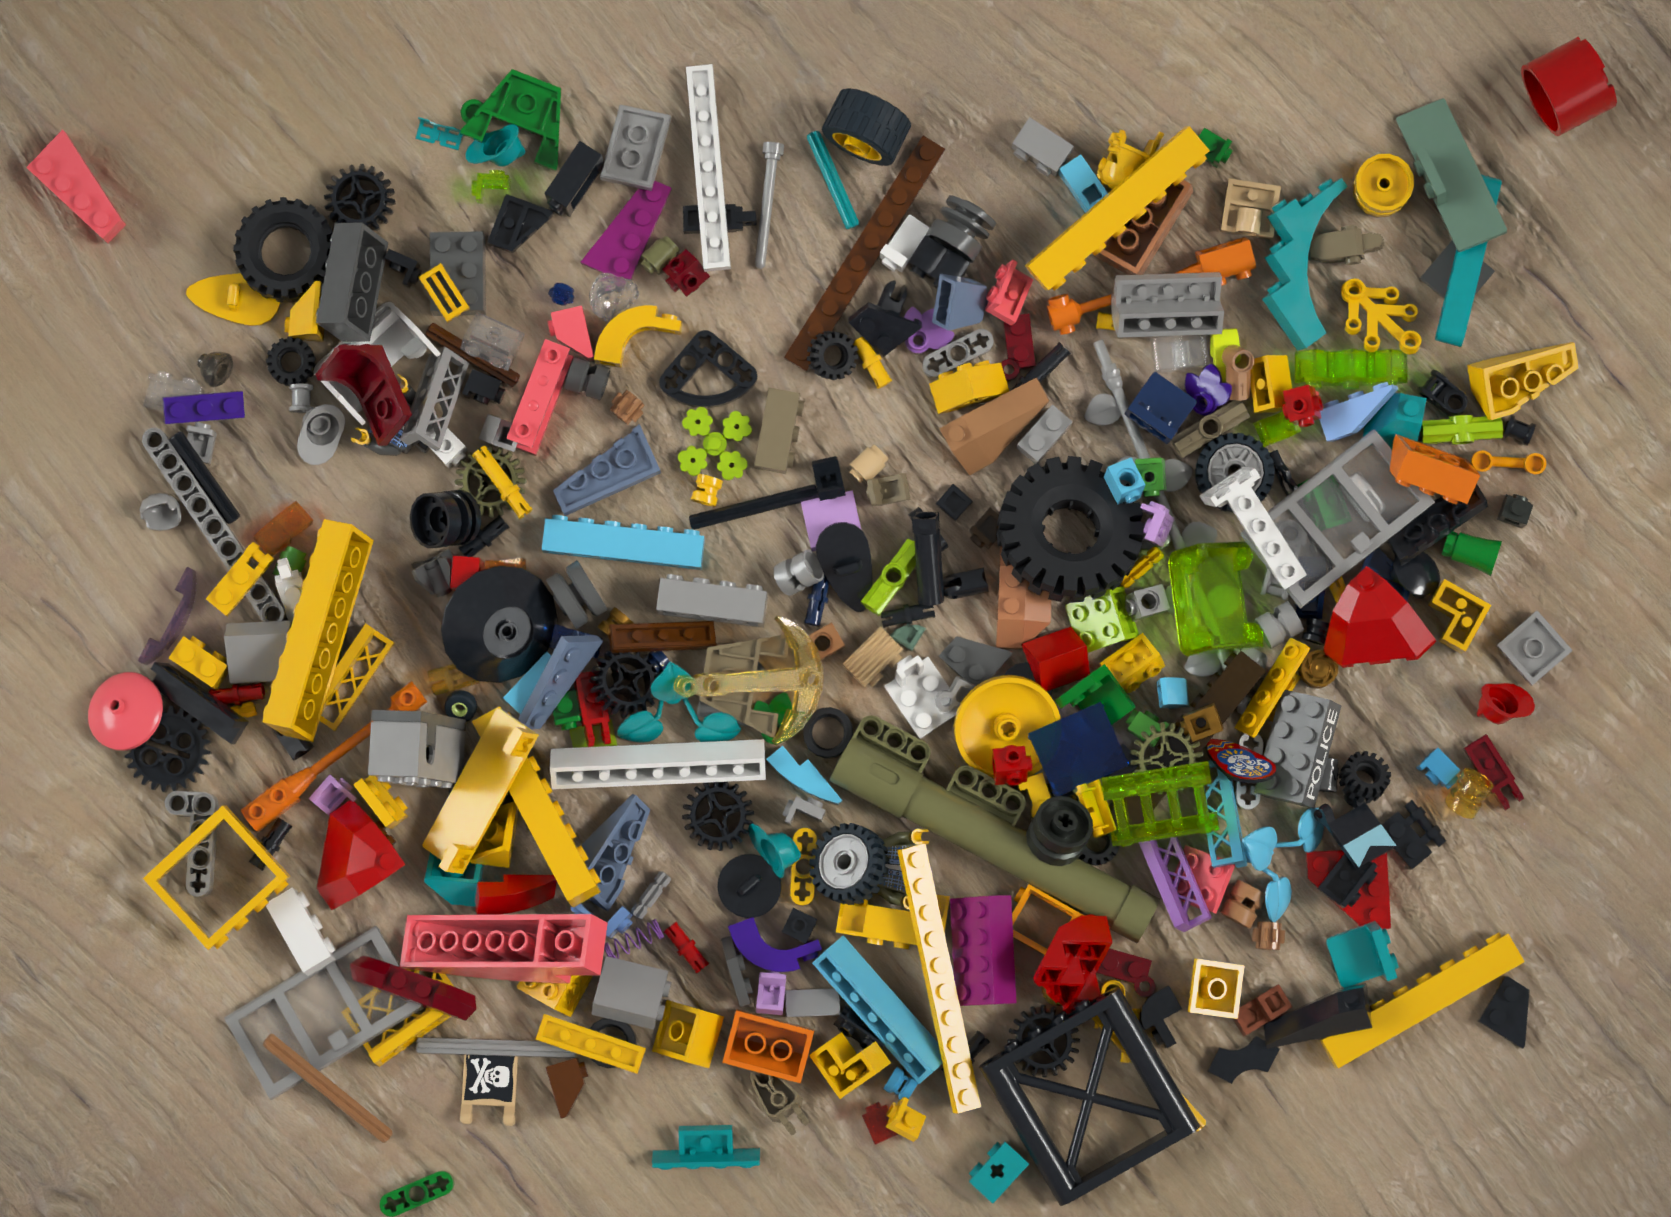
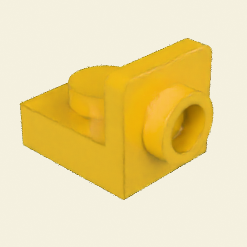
[886,1097,926,1142]

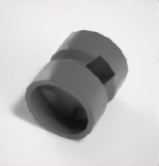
[565,357,611,401]

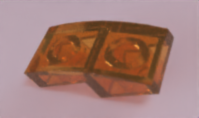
[253,501,313,556]

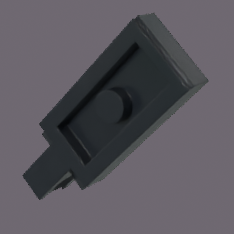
[683,204,757,234]

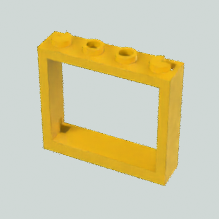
[143,805,291,950]

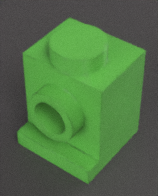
[1135,458,1166,497]
[1126,709,1169,748]

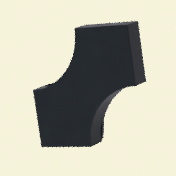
[1207,1036,1280,1084]

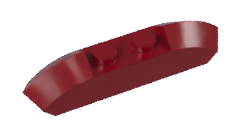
[350,956,476,1021]

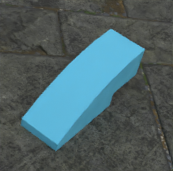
[1156,677,1190,709]
[766,745,842,805]

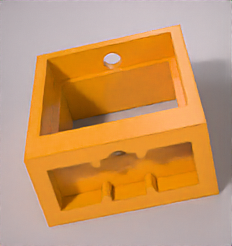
[1012,884,1083,955]

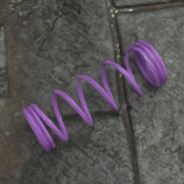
[604,919,664,959]

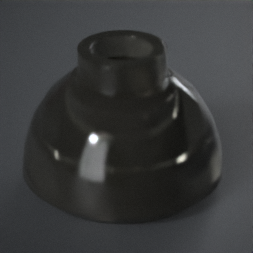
[197,351,233,387]

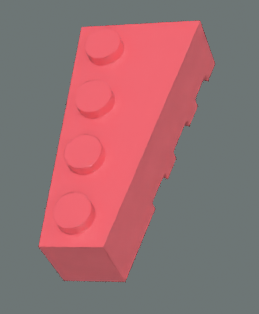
[26,129,126,244]

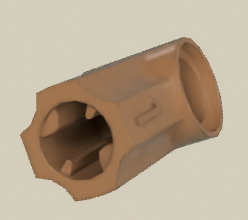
[1222,344,1254,401]

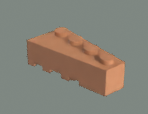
[1095,180,1193,275]

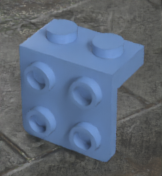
[570,903,633,939]

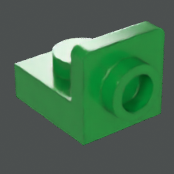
[1199,128,1233,168]
[553,690,581,731]

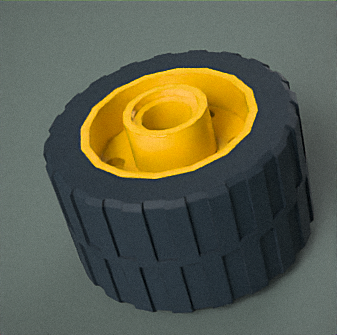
[822,88,911,166]

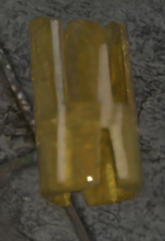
[427,664,480,696]

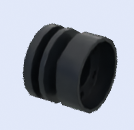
[410,490,481,548]

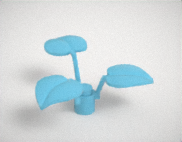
[1242,807,1324,922]

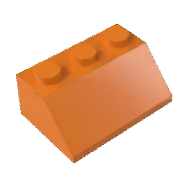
[1389,434,1480,504]
[722,1009,815,1084]

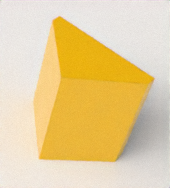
[470,802,518,868]
[1188,958,1244,1019]

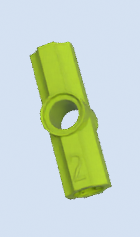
[1420,415,1503,445]
[861,539,916,616]

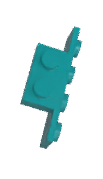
[652,1125,760,1170]

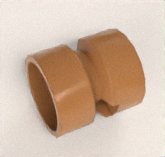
[1220,880,1265,929]

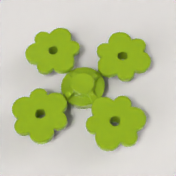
[678,407,752,481]

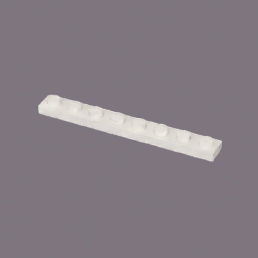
[686,64,731,272]

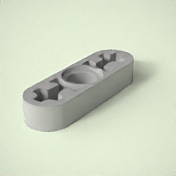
[923,329,994,378]

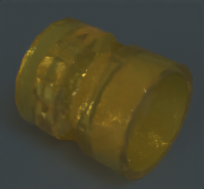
[1445,768,1494,819]

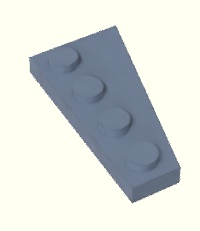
[553,424,661,516]
[518,635,603,729]

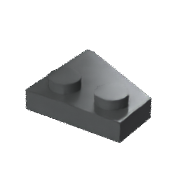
[721,936,753,1007]

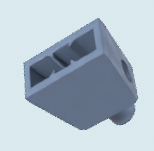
[932,274,988,330]

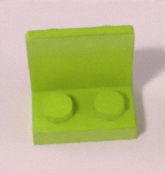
[1065,586,1139,653]

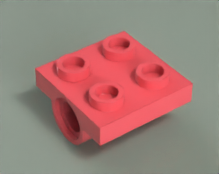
[1172,845,1235,914]

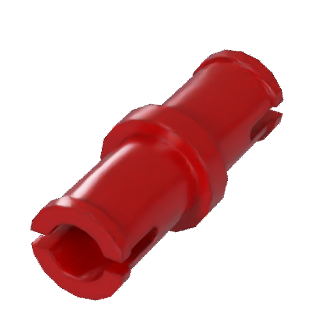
[209,682,265,705]
[663,921,710,974]

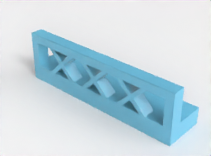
[1195,760,1247,868]

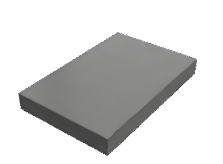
[600,105,671,191]

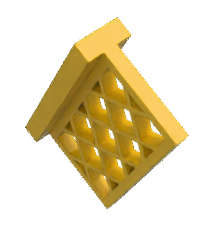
[341,969,454,1067]

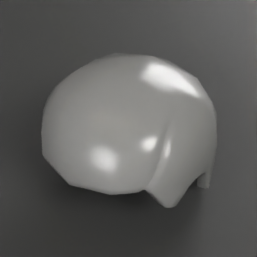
[140,493,181,531]

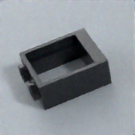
[544,141,604,217]

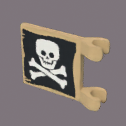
[460,1055,518,1126]

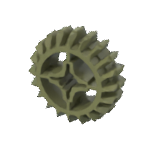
[454,446,527,518]
[1130,722,1203,795]

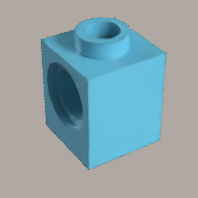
[1104,457,1145,504]

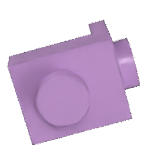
[309,774,357,815]
[756,971,786,1015]

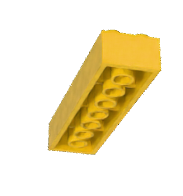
[262,519,374,742]

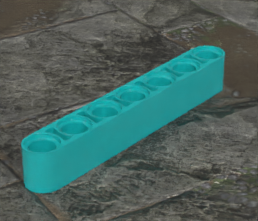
[1435,174,1502,347]

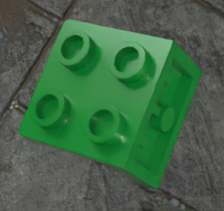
[1055,664,1136,733]

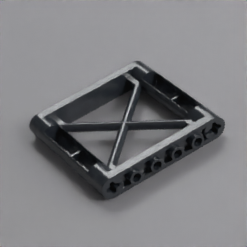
[979,987,1200,1206]

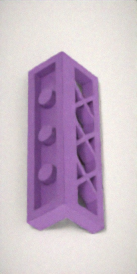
[1135,823,1212,932]

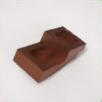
[1232,984,1293,1037]

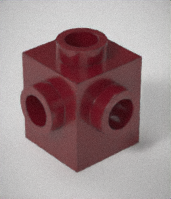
[662,249,710,297]

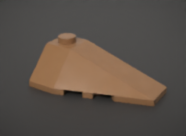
[940,378,1050,475]

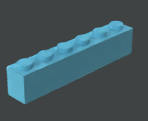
[542,515,705,570]
[812,936,942,1084]

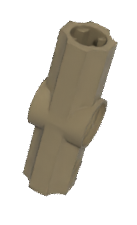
[1171,400,1250,459]

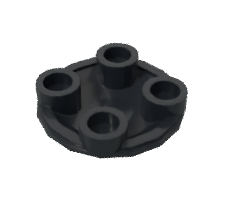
[1390,552,1440,599]

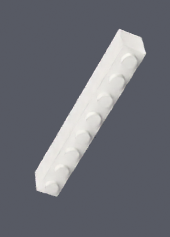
[550,739,766,789]

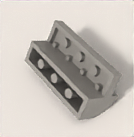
[1111,272,1224,338]

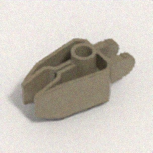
[1310,225,1384,265]
[750,1072,810,1136]

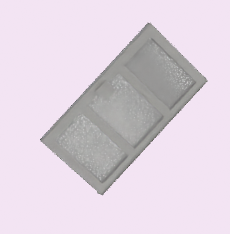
[1240,429,1435,608]
[224,926,424,1100]

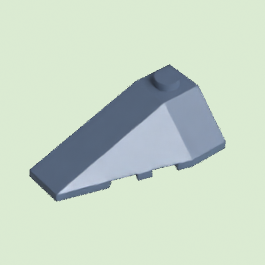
[582,794,650,911]

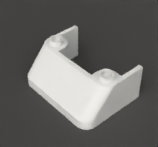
[313,302,441,426]

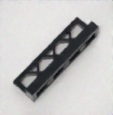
[151,662,249,744]

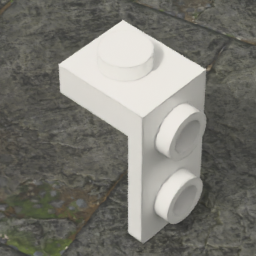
[880,215,930,272]
[425,420,468,468]

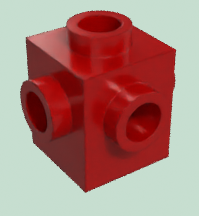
[1282,385,1323,428]
[992,745,1032,786]

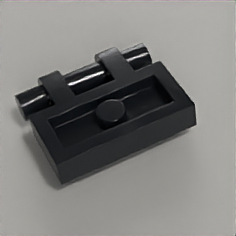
[1382,800,1447,870]

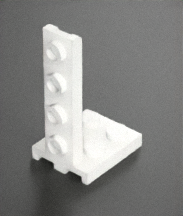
[1199,467,1307,590]
[884,655,958,739]

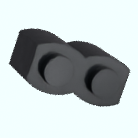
[908,235,970,288]

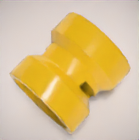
[690,474,723,507]

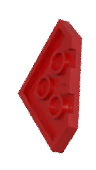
[1306,850,1391,929]

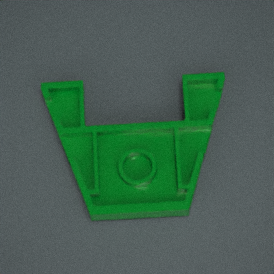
[460,69,561,172]

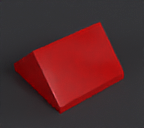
[1021,626,1090,692]

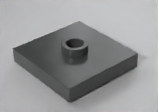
[1420,240,1495,299]

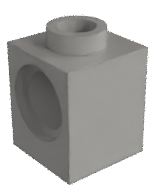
[1125,584,1170,622]

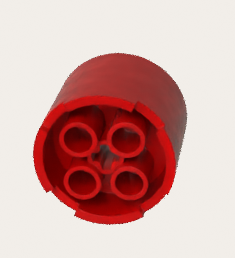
[1521,36,1617,136]

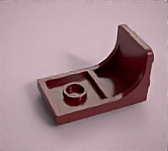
[315,344,412,446]

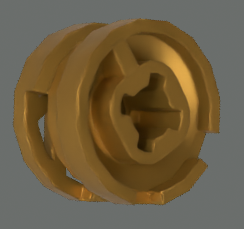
[1299,650,1338,688]

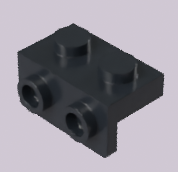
[1317,853,1378,908]

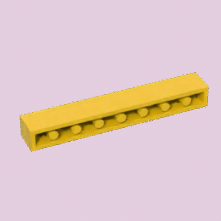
[1025,126,1210,291]
[472,706,601,908]
[1320,932,1525,1068]

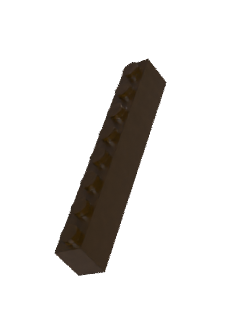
[1109,650,1266,837]

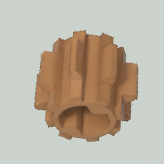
[610,390,645,425]
[1252,922,1285,950]

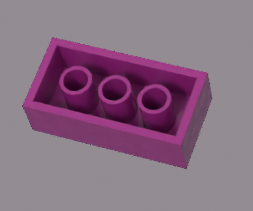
[950,895,1017,1006]

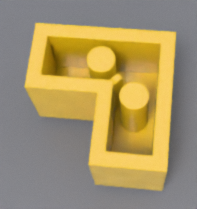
[929,360,1009,414]
[1428,579,1491,654]
[809,1032,891,1099]

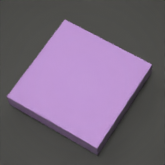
[801,490,861,551]

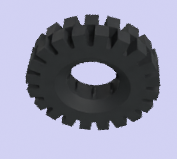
[996,456,1145,603]

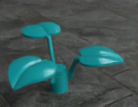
[617,661,742,743]

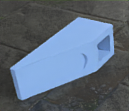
[1320,382,1398,442]

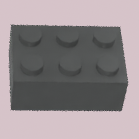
[430,231,486,316]

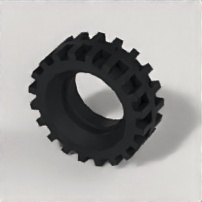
[233,197,333,303]

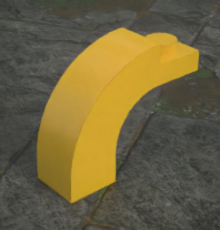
[594,305,682,368]

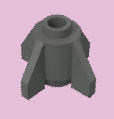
[411,549,453,597]

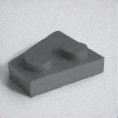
[938,636,1012,686]

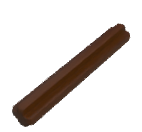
[425,323,520,387]

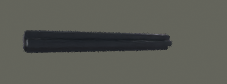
[689,484,818,530]

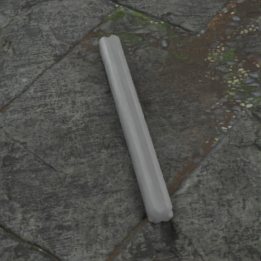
[416,1037,576,1058]

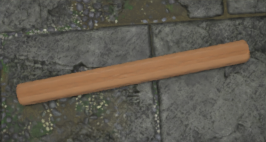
[263,1034,393,1143]

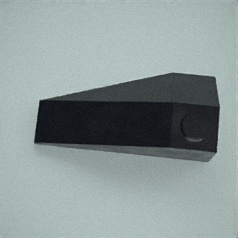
[1264,983,1372,1049]

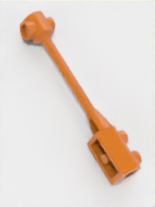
[1046,237,1256,335]
[240,681,428,832]

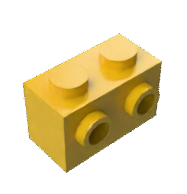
[1250,355,1292,413]
[169,636,228,689]

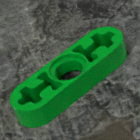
[379,1171,455,1217]

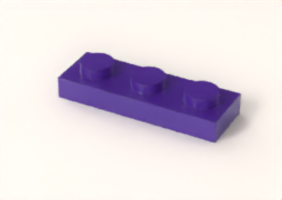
[162,391,245,424]

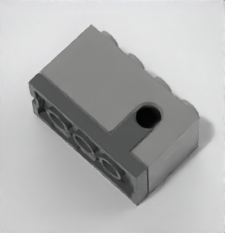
[368,710,466,789]

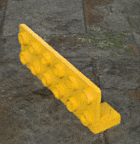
[422,708,539,874]

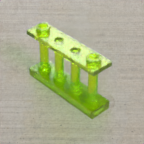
[1101,761,1219,846]

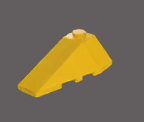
[1467,342,1578,420]

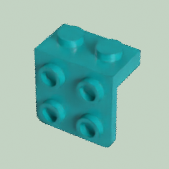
[1326,921,1399,988]

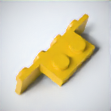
[1234,637,1310,738]

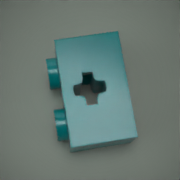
[968,1141,1029,1204]

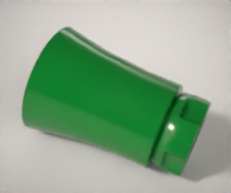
[1441,531,1502,576]

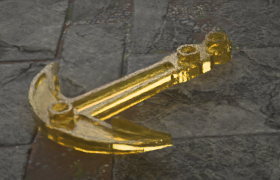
[674,615,824,745]

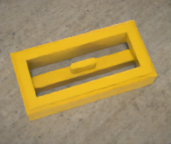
[419,263,470,323]

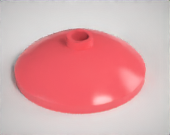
[88,672,163,751]

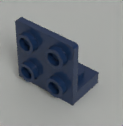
[1124,372,1197,444]

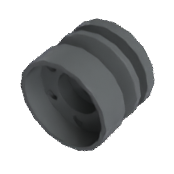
[926,195,996,263]

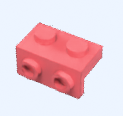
[985,259,1034,326]

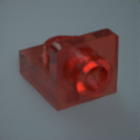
[862,1102,898,1145]

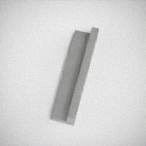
[400,346,469,451]

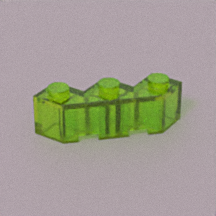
[1295,349,1408,390]

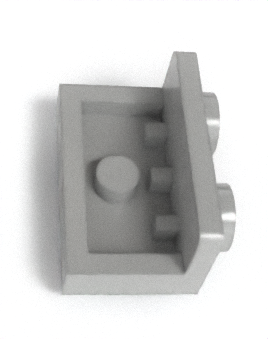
[783,796,826,825]

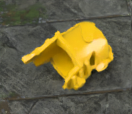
[1097,130,1164,189]

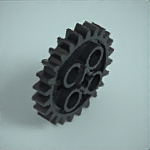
[124,706,212,793]

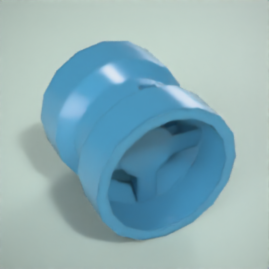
[883,1067,918,1100]

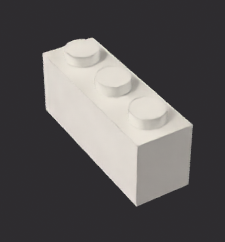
[266,887,336,976]

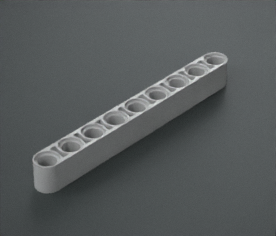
[142,428,287,622]

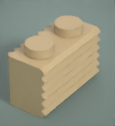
[843,627,903,688]

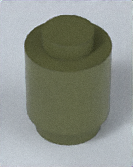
[641,236,680,275]

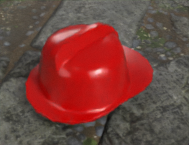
[1477,683,1535,725]

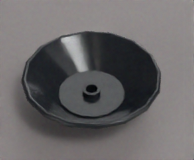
[441,566,558,683]

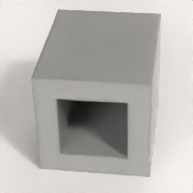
[479,414,518,452]

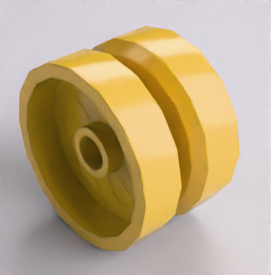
[1352,154,1414,217]

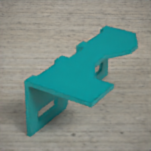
[415,117,463,150]

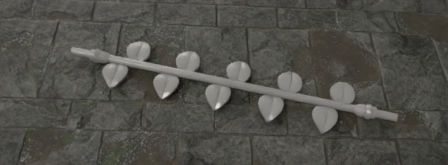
[1084,340,1268,735]

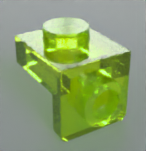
[471,170,511,204]
[1253,411,1301,448]

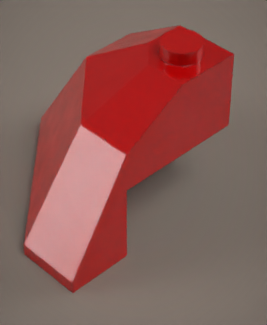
[1323,566,1436,668]
[316,800,406,910]
[1033,914,1113,1014]

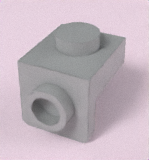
[186,422,217,464]

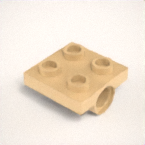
[1220,178,1281,240]

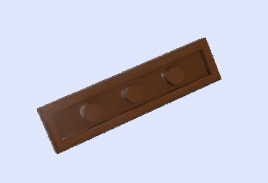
[608,621,717,653]

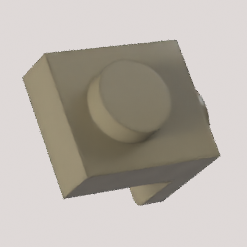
[866,473,910,506]

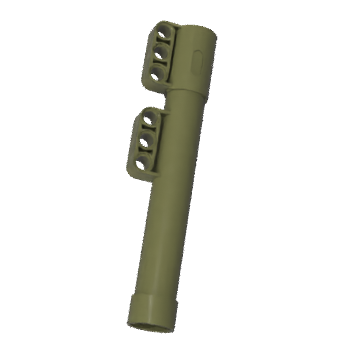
[829,715,1160,944]

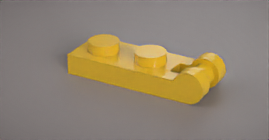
[206,542,274,617]

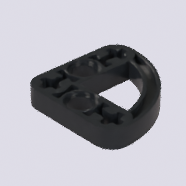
[659,330,758,408]

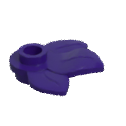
[1185,364,1232,416]

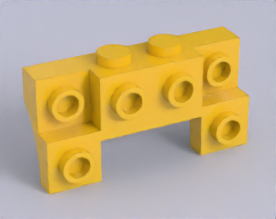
[836,894,950,950]

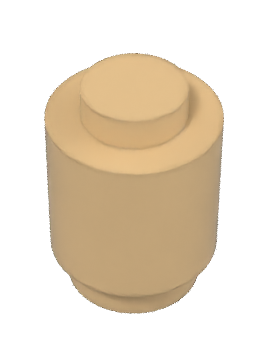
[849,444,888,483]

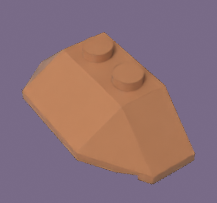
[996,546,1052,649]

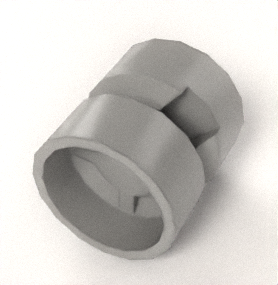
[774,550,824,596]
[1254,601,1304,649]

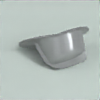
[297,404,345,465]

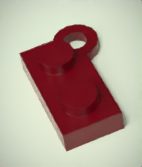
[1001,314,1036,380]
[1096,948,1155,997]

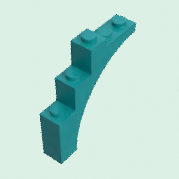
[1262,178,1348,351]

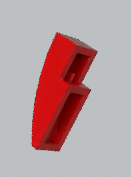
[475,874,557,915]

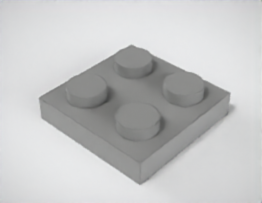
[1496,611,1573,686]

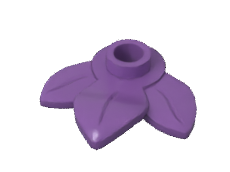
[904,307,954,354]

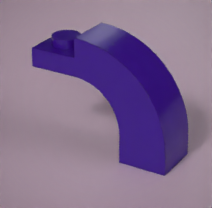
[728,917,822,972]

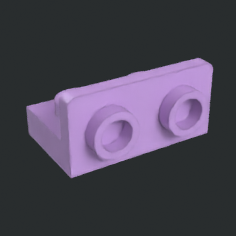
[1140,501,1175,548]

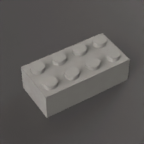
[656,574,768,628]

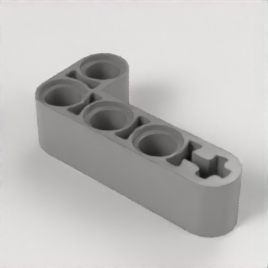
[165,791,219,898]

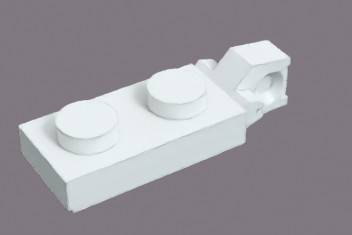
[275,558,303,626]

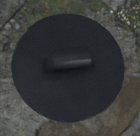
[717,854,782,918]

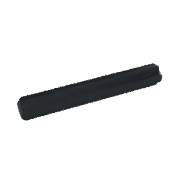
[169,431,240,524]

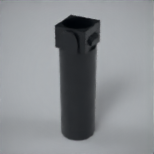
[912,512,944,606]

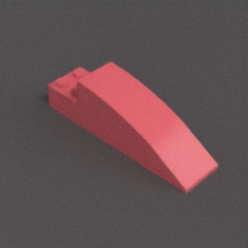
[400,914,608,983]

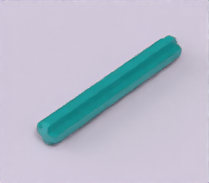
[807,131,859,229]

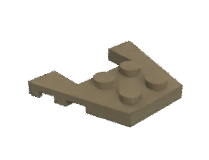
[699,634,791,738]

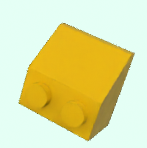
[652,1000,724,1068]

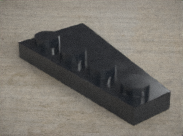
[1386,484,1488,567]

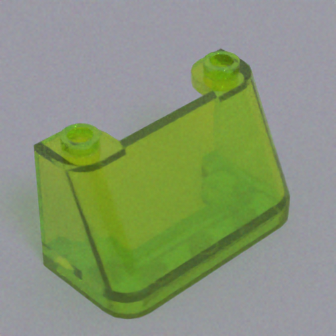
[1168,541,1264,656]

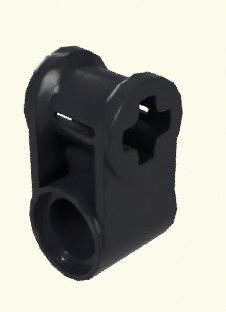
[1416,369,1468,417]

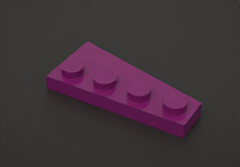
[580,181,672,285]

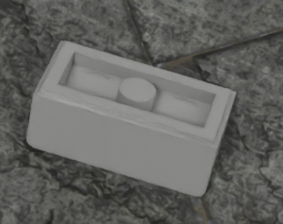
[785,988,840,1017]

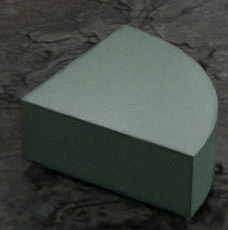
[890,625,926,651]

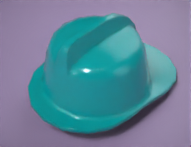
[465,124,526,167]
[748,824,801,878]

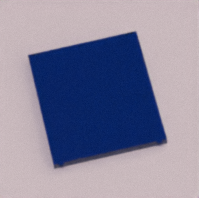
[1028,702,1129,797]

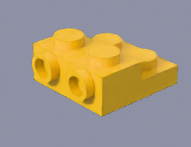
[353,775,408,829]

